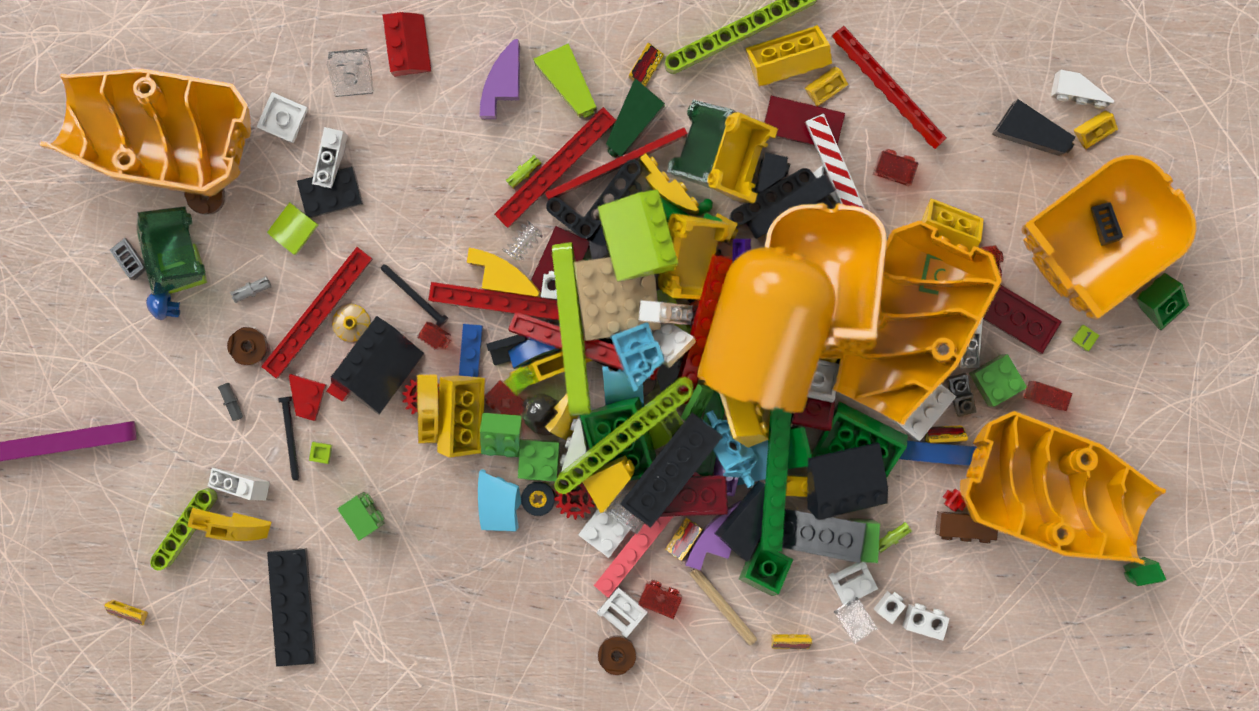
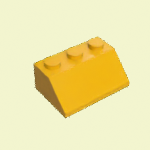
[921,198,984,253]
[719,392,769,448]

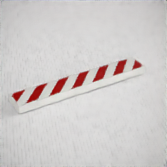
[805,114,865,209]

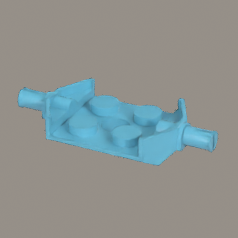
[706,410,758,488]

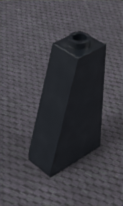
[992,99,1076,156]
[714,481,765,562]

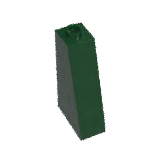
[606,79,665,158]

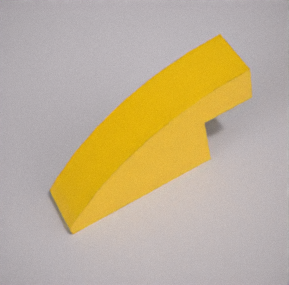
[466,247,542,298]
[509,351,593,391]

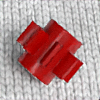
[943,489,966,512]

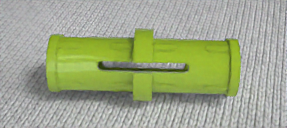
[506,155,542,189]
[879,522,912,553]

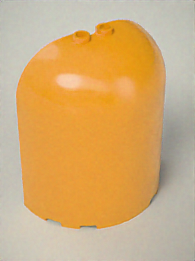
[1022,155,1196,319]
[765,203,886,359]
[697,246,836,412]

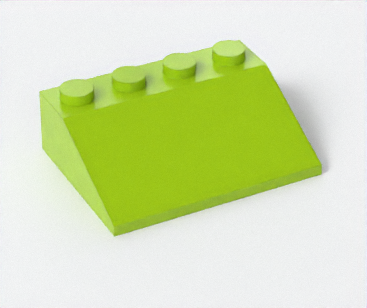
[598,189,678,282]

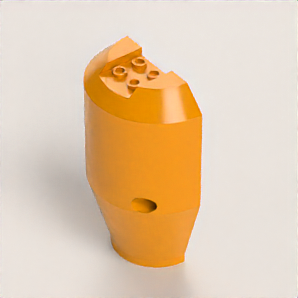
[39,68,251,196]
[833,220,1002,426]
[960,411,1166,565]

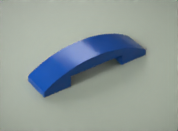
[508,339,560,369]
[899,441,977,465]

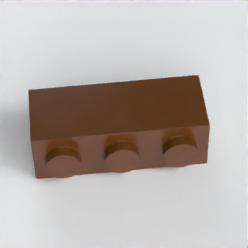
[935,511,998,543]

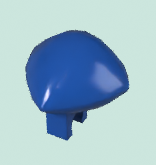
[146,289,180,320]

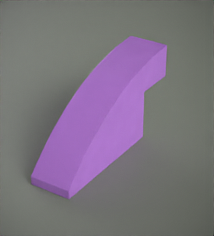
[479,39,520,119]
[685,501,741,570]

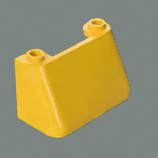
[707,112,778,203]
[658,214,729,299]

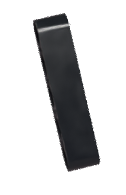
[746,173,836,239]

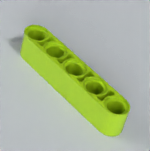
[150,488,217,571]

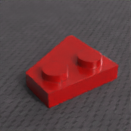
[289,374,327,421]

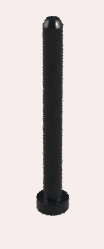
[381,264,448,328]
[278,396,299,481]

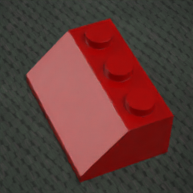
[382,12,432,77]

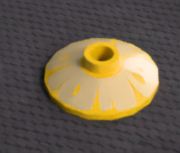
[332,304,371,342]

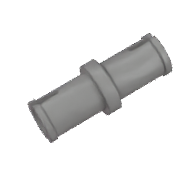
[230,276,271,303]

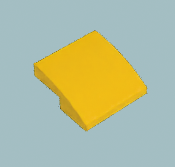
[545,394,579,441]

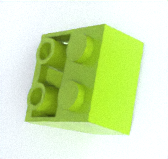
[648,397,683,450]

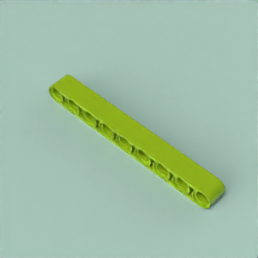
[665,0,817,74]
[552,242,591,416]
[555,377,693,494]

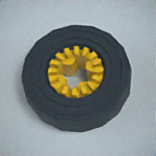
[521,482,555,516]

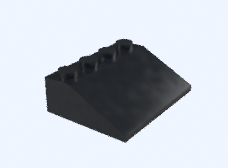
[331,316,424,415]
[807,442,888,520]

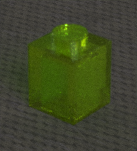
[504,366,535,396]

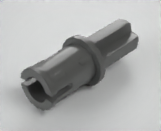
[218,383,243,421]

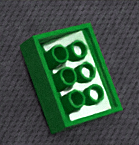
[580,397,656,481]
[811,401,908,478]

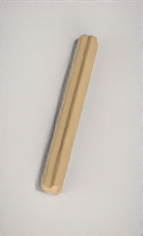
[690,568,757,645]

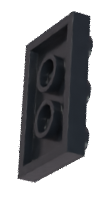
[297,167,363,218]

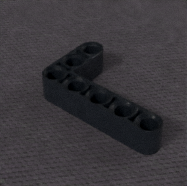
[546,159,643,239]
[729,168,833,227]

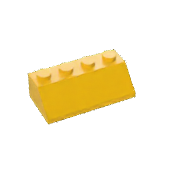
[745,25,832,87]
[437,376,485,458]

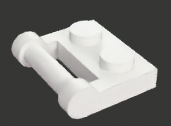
[828,562,878,606]
[597,587,648,638]

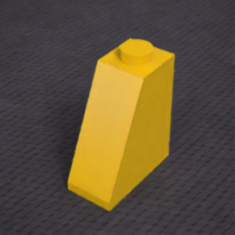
[583,455,635,513]

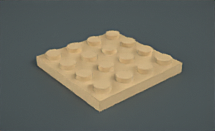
[574,257,661,341]

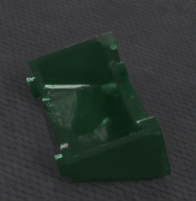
[667,100,737,189]
[136,206,205,295]

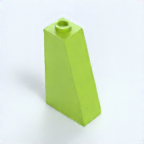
[533,43,597,118]

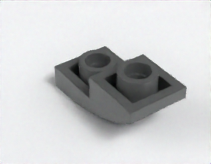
[947,373,977,417]

